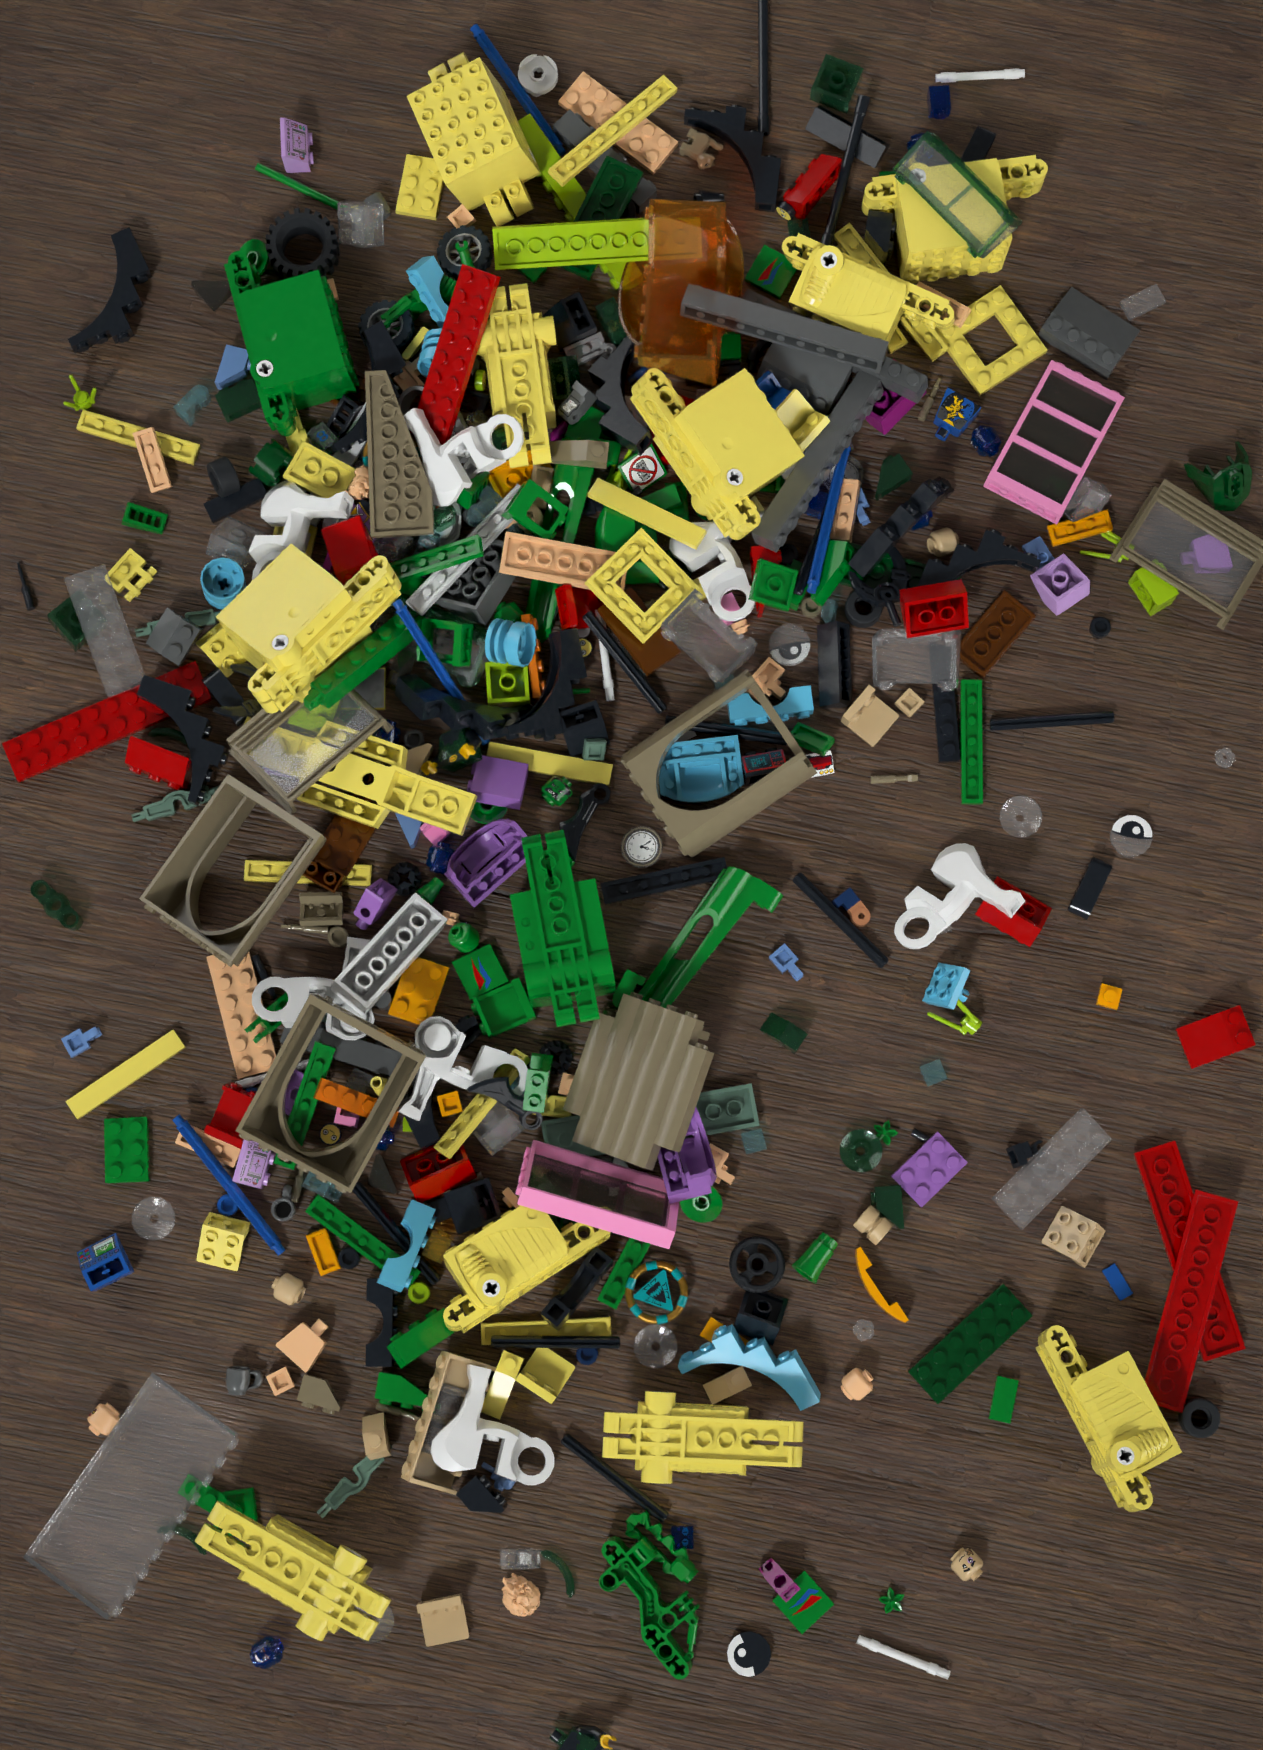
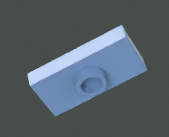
[1021,536,1054,571]

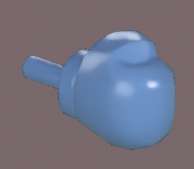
[481,1462,515,1491]

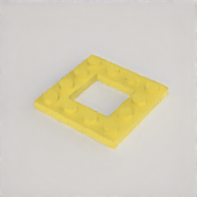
[934,285,1047,396]
[584,528,699,643]

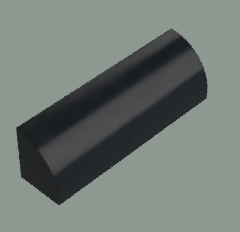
[805,105,890,168]
[817,621,852,708]

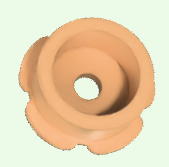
[730,618,750,635]
[442,910,460,926]

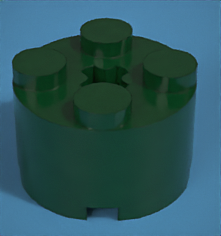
[249,438,294,487]

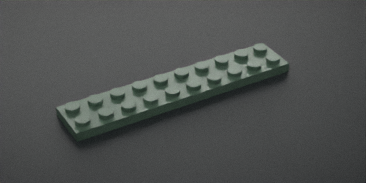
[541,1083,760,1157]

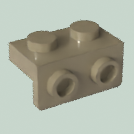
[299,891,344,926]

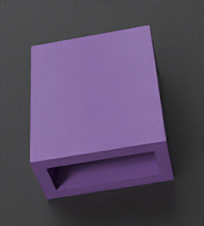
[467,755,529,810]

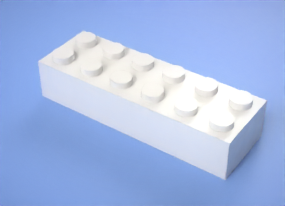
[330,893,448,1017]

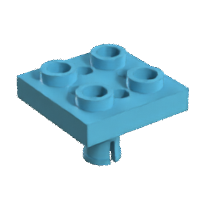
[922,962,970,1010]

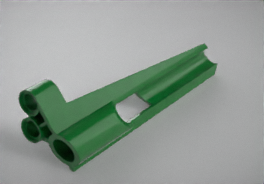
[525,436,622,643]
[638,866,783,1008]

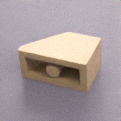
[406,743,433,775]
[703,1366,752,1404]
[362,1412,392,1460]

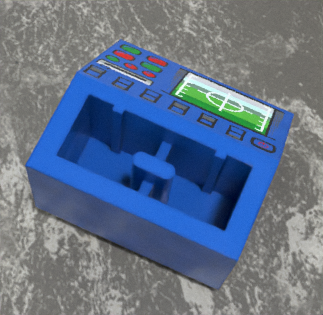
[77,1233,135,1292]

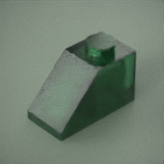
[596,297,631,348]
[875,454,913,501]
[760,1012,808,1054]
[870,1185,904,1230]

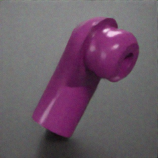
[550,420,569,441]

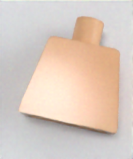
[275,1318,329,1373]

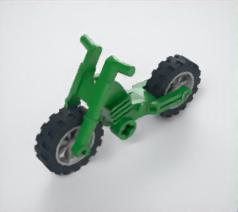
[358,225,493,353]

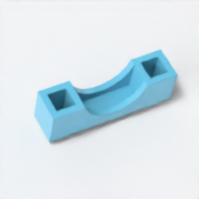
[406,256,449,329]
[727,685,814,726]
[377,1200,437,1293]

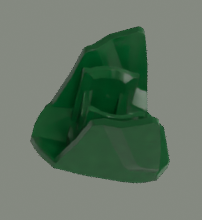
[1184,441,1252,511]

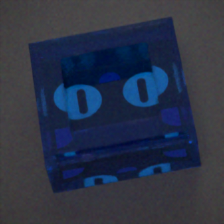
[671,1526,694,1549]

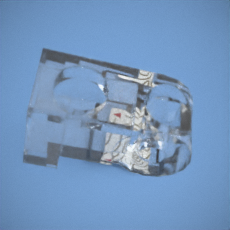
[499,1547,541,1569]

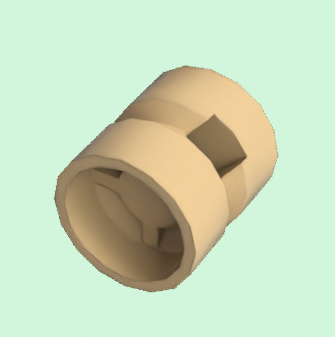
[853,1204,894,1245]

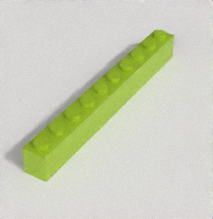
[518,114,642,294]

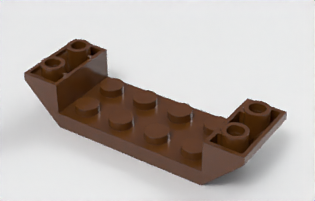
[302,773,378,894]

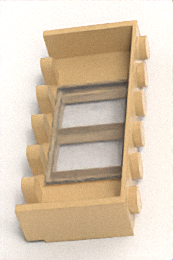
[401,1350,496,1495]

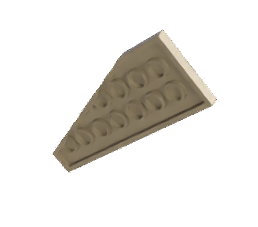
[365,370,434,538]

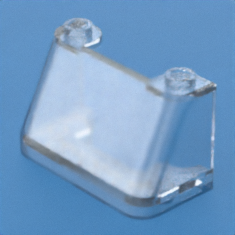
[661,589,758,683]
[872,628,961,691]

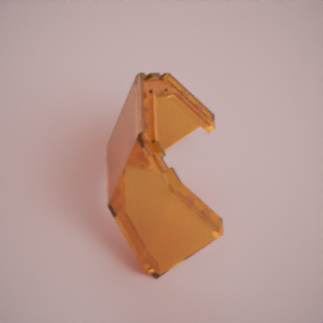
[634,199,727,386]

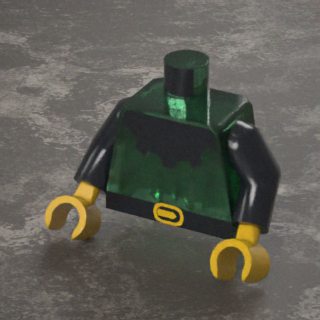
[421,728,482,776]
[549,1725,617,1750]

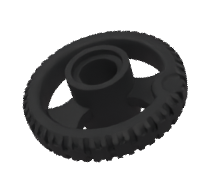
[729,1236,785,1293]

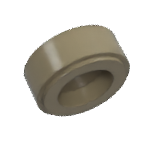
[801,596,822,618]
[327,926,349,948]

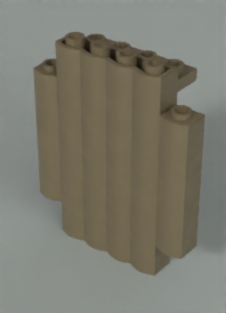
[563,992,714,1170]

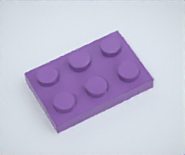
[891,1131,968,1208]

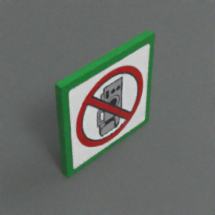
[617,443,668,491]

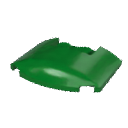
[595,500,659,585]

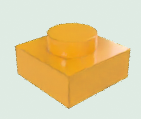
[1096,983,1122,1010]
[437,1091,463,1118]

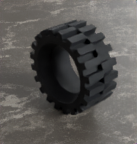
[265,208,340,280]

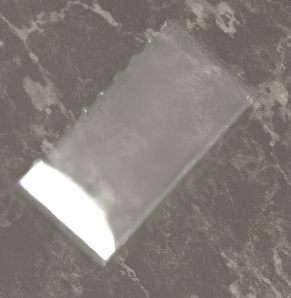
[23,1373,239,1620]

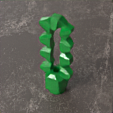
[625,1510,699,1584]

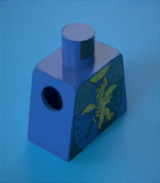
[933,388,981,441]

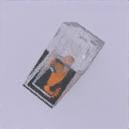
[1064,477,1112,522]

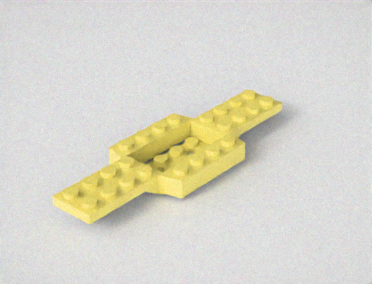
[244,717,477,836]

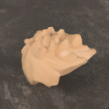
[345,465,369,500]
[502,1573,541,1617]

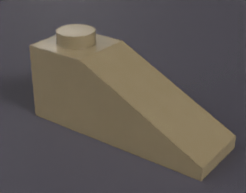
[549,440,609,469]

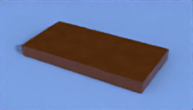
[597,587,681,676]
[951,590,1037,679]

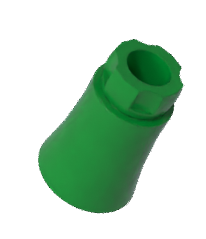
[791,1232,838,1284]

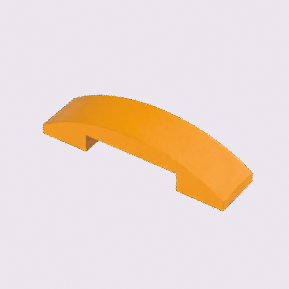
[855,1247,909,1323]

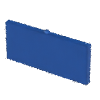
[1102,1263,1133,1301]

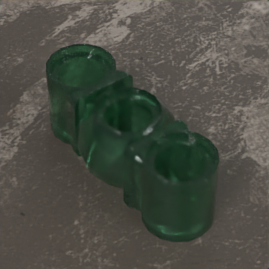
[30,880,83,931]

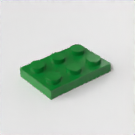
[104,1117,150,1184]

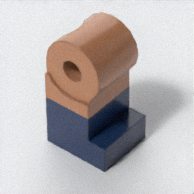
[832,888,871,927]

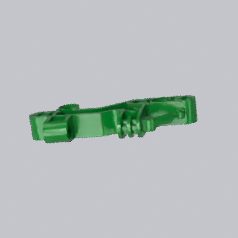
[599,1536,700,1680]

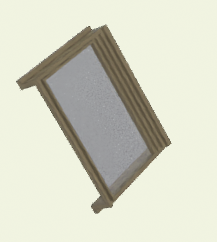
[1109,479,1263,630]
[226,689,394,815]

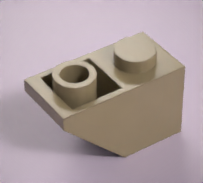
[297,1374,342,1415]

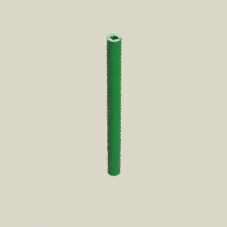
[255,163,348,213]

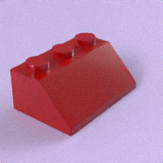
[783,154,842,221]
[899,579,969,638]
[125,736,192,790]
[975,876,1052,947]
[400,1144,477,1203]

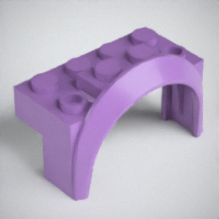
[445,818,527,907]
[658,1108,717,1204]

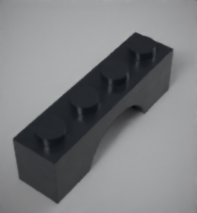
[540,1246,613,1331]
[365,1278,398,1367]

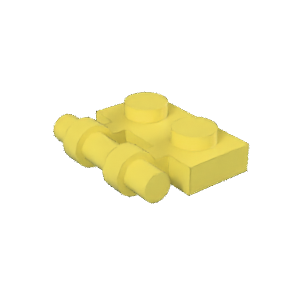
[102,548,158,602]

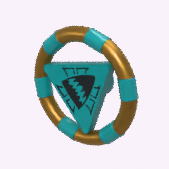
[625,1260,688,1325]

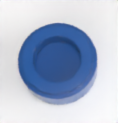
[217,1194,239,1216]

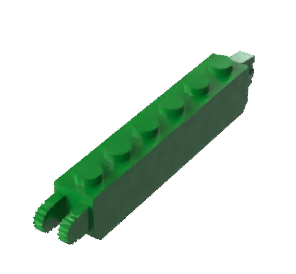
[303,608,426,711]

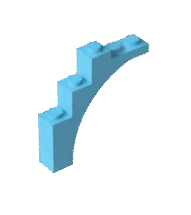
[678,1324,821,1411]

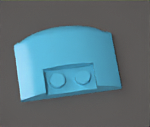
[659,735,744,803]

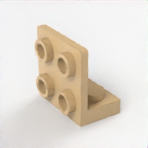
[841,685,899,747]
[1042,1206,1106,1268]
[416,1593,469,1647]

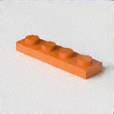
[521,614,546,699]
[313,1078,399,1128]

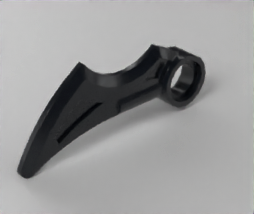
[560,783,611,862]
[467,1077,543,1130]

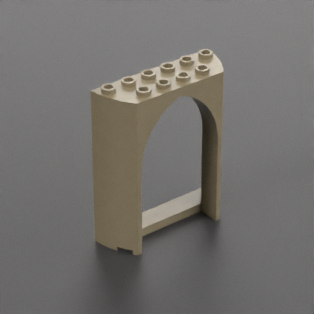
[620,669,817,858]
[139,774,327,967]
[236,993,426,1193]

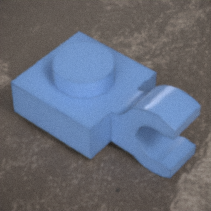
[856,486,871,526]
[768,943,804,981]
[61,1026,103,1058]

